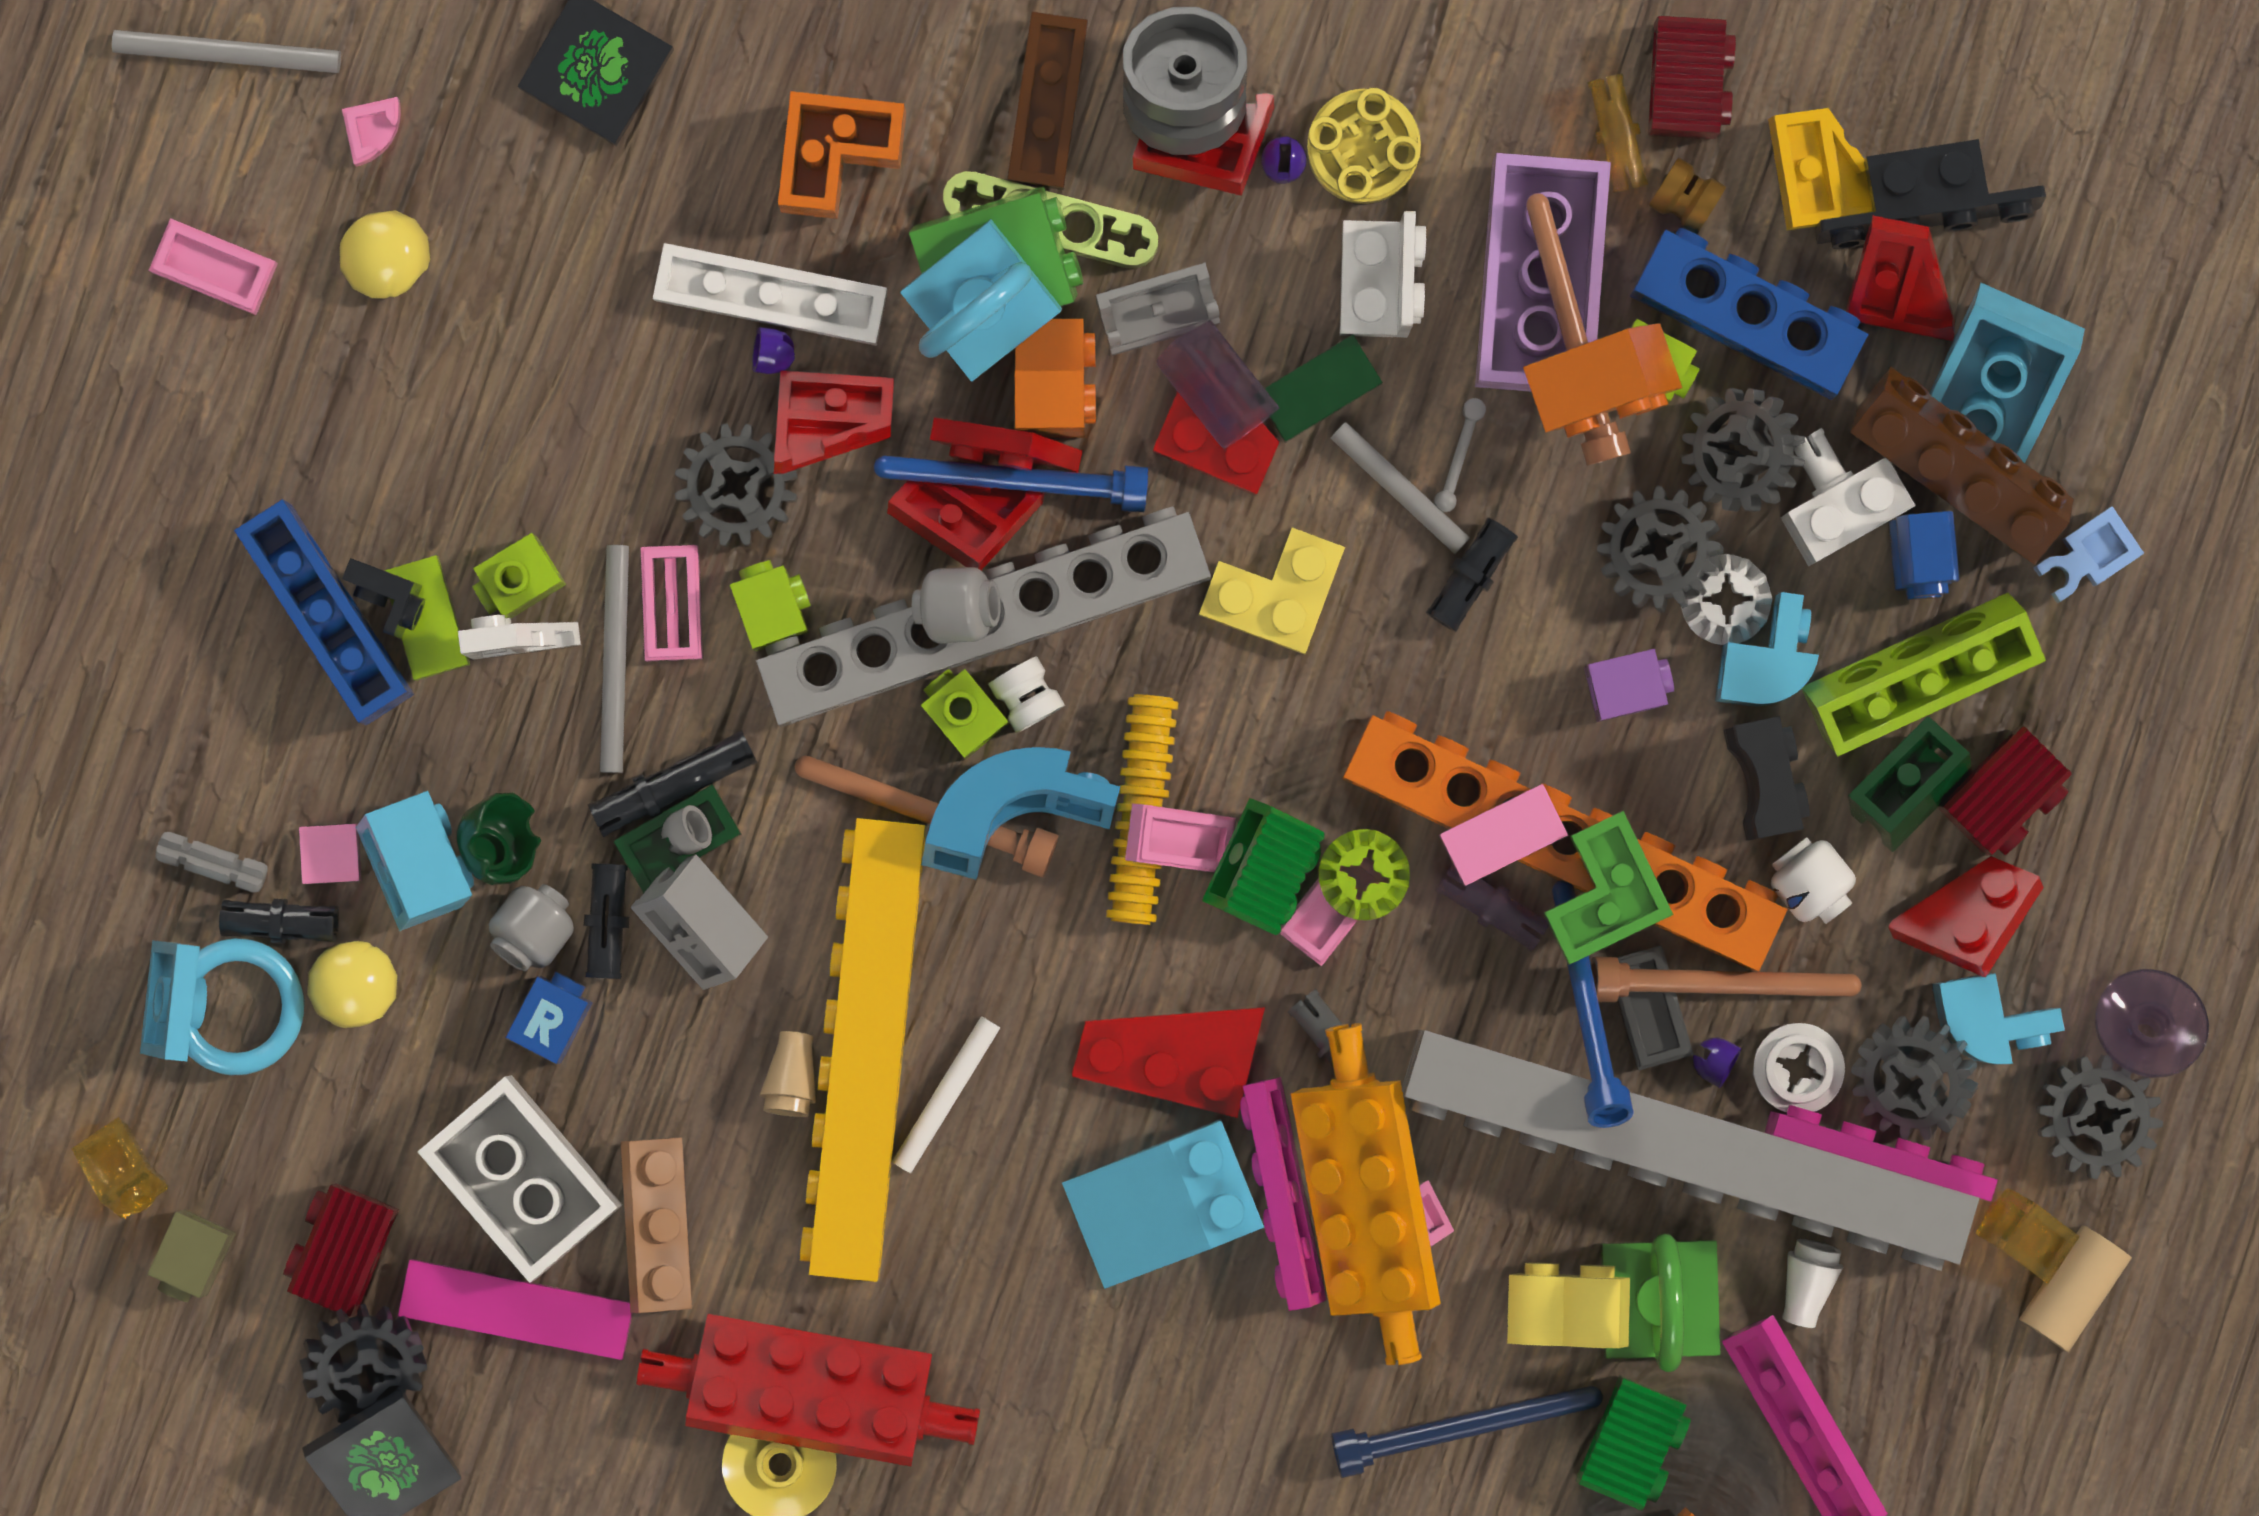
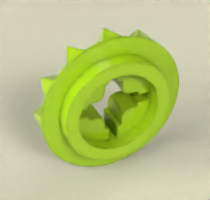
[1318,829,1410,921]

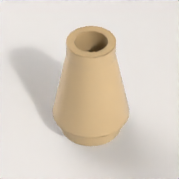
[760,1031,816,1117]

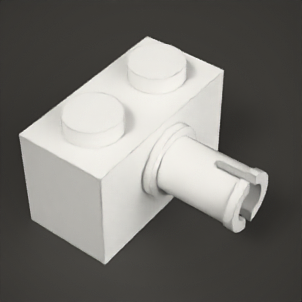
[1780,428,1916,567]

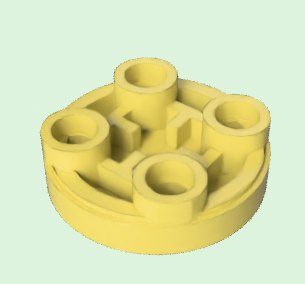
[1307,88,1421,204]

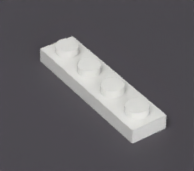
[653,243,888,346]

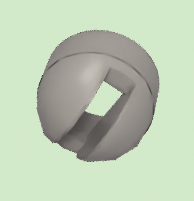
[661,805,712,856]

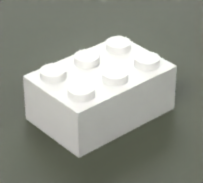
[418,1075,622,1283]

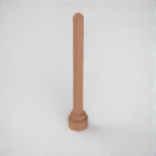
[1526,193,1631,466]
[795,756,1059,878]
[1590,957,1862,1003]

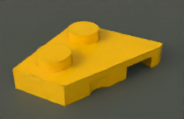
[1768,108,1873,231]

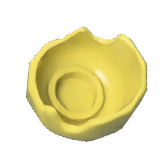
[340,210,430,299]
[307,941,397,1028]

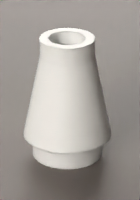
[1782,1239,1843,1328]

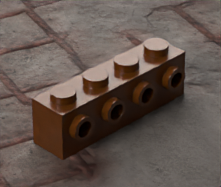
[1850,367,2074,565]

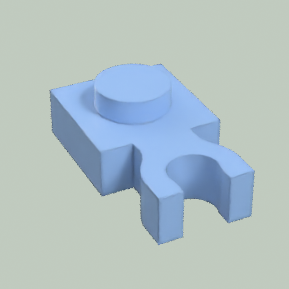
[2033,506,2144,603]

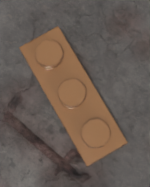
[621,1138,692,1313]

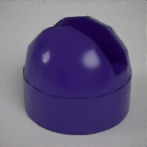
[1261,136,1307,184]
[752,327,795,374]
[1693,1037,1741,1088]

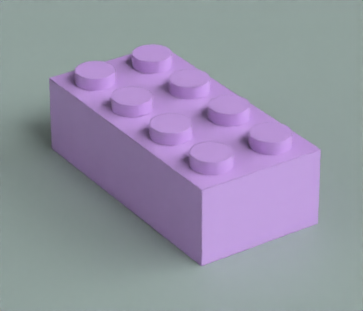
[1475,153,1611,392]

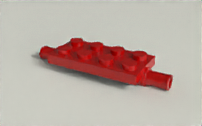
[636,1314,980,1467]

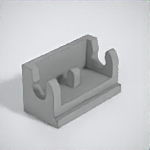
[1096,263,1221,356]
[630,854,768,990]

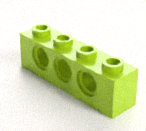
[1802,592,2046,757]

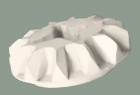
[1681,554,1773,645]
[1753,1023,1845,1112]

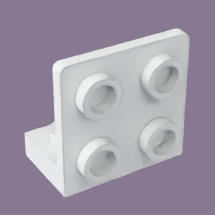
[1340,211,1426,338]

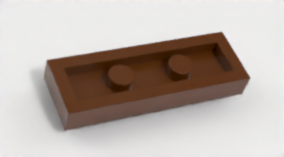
[1007,12,1088,190]

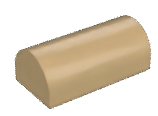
[2019,1225,2132,1352]

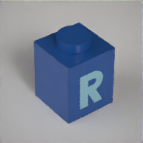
[505,972,593,1064]

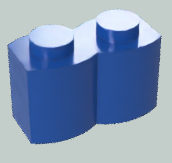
[1889,511,1960,600]

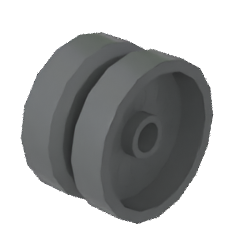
[1123,7,1247,155]

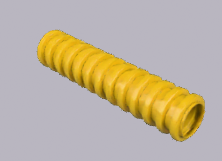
[1106,694,1179,925]

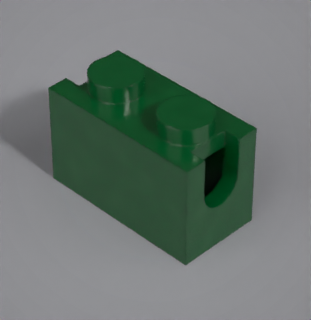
[1848,716,1972,852]

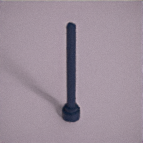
[1331,1386,1603,1478]

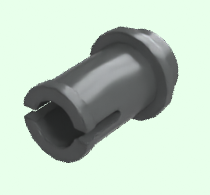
[1288,989,1350,1065]

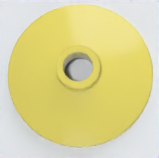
[722,1435,837,1516]

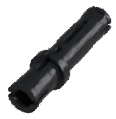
[587,730,758,837]

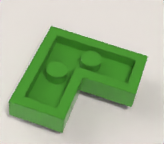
[1543,811,1673,965]

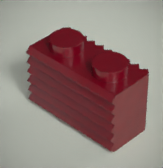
[1648,16,1736,139]
[1938,726,2072,856]
[283,1183,399,1317]

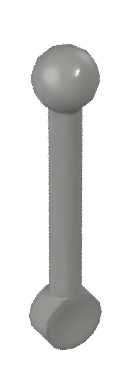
[1434,398,1486,512]

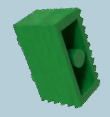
[1202,798,1325,935]
[1575,1375,1691,1511]

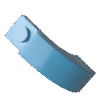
[921,747,1120,880]

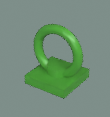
[1601,1234,1720,1372]

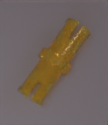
[1587,74,1649,193]

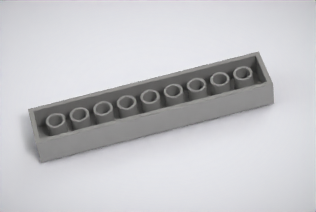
[1402,1029,1979,1271]

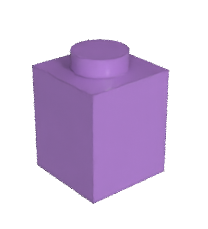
[1584,649,1674,722]

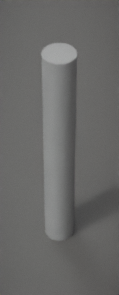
[1330,422,1470,554]

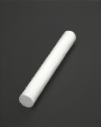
[892,1016,1000,1173]

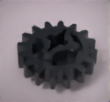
[299,1304,427,1424]

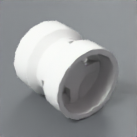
[988,656,1065,734]

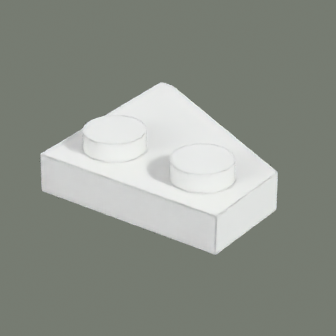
[458,615,581,660]

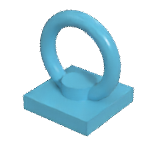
[900,219,1062,382]
[140,938,304,1075]

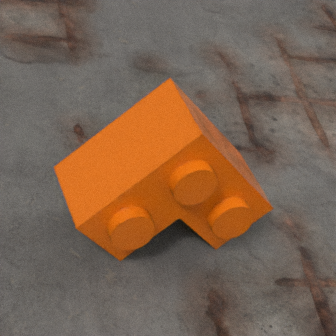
[778,91,907,219]
[1015,319,1096,438]
[1523,323,1682,438]

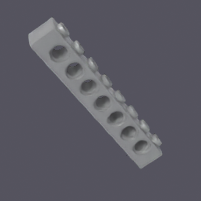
[756,507,1211,727]

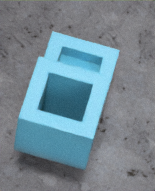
[1715,592,1819,707]
[1932,973,2065,1064]

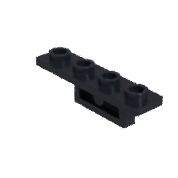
[1815,139,2046,249]

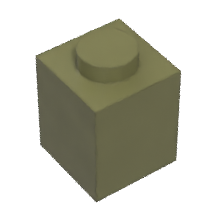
[147,1209,236,1302]

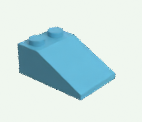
[1930,283,2085,463]
[1062,1119,1264,1289]

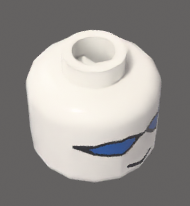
[1771,837,1856,924]

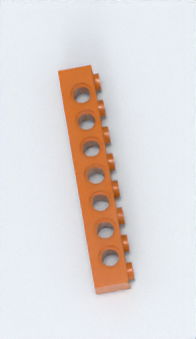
[1342,711,1788,971]

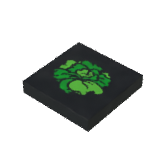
[517,0,674,147]
[302,1388,462,1516]

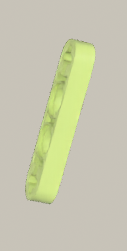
[943,171,1158,269]

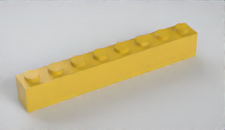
[800,818,927,1282]

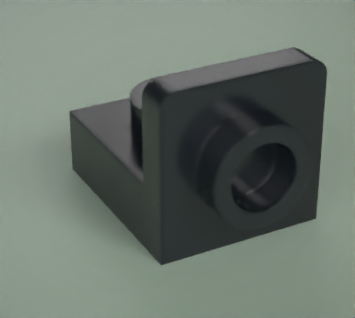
[342,558,425,638]

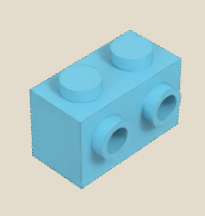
[356,791,474,931]

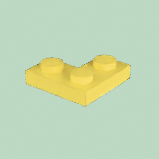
[1199,528,1345,655]

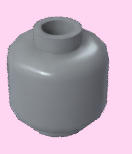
[912,567,1000,643]
[488,884,574,971]

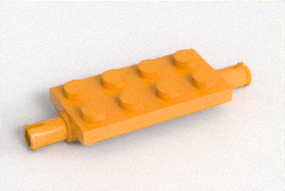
[1291,1023,1441,1365]

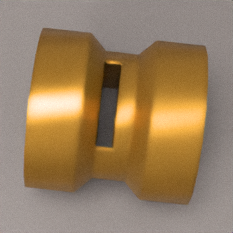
[1648,157,1726,234]

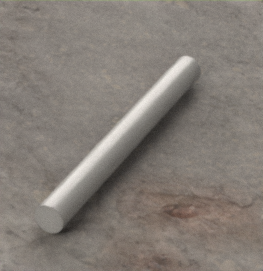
[112,30,341,73]
[600,545,629,773]

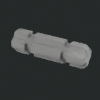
[155,832,268,892]

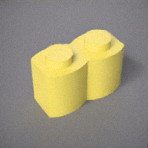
[1507,1263,1630,1349]

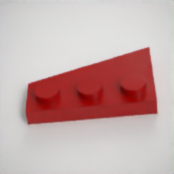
[1072,1007,1265,1118]

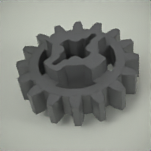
[1681,388,1805,512]
[674,424,798,547]
[1597,486,1724,612]
[1851,1016,1979,1140]
[2036,1055,2163,1179]

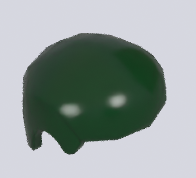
[456,793,541,885]

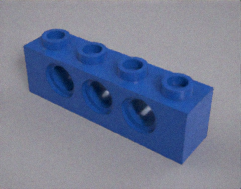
[1630,228,1869,400]
[234,499,415,725]

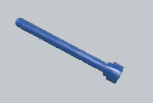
[874,456,1148,513]
[1552,880,1634,1128]

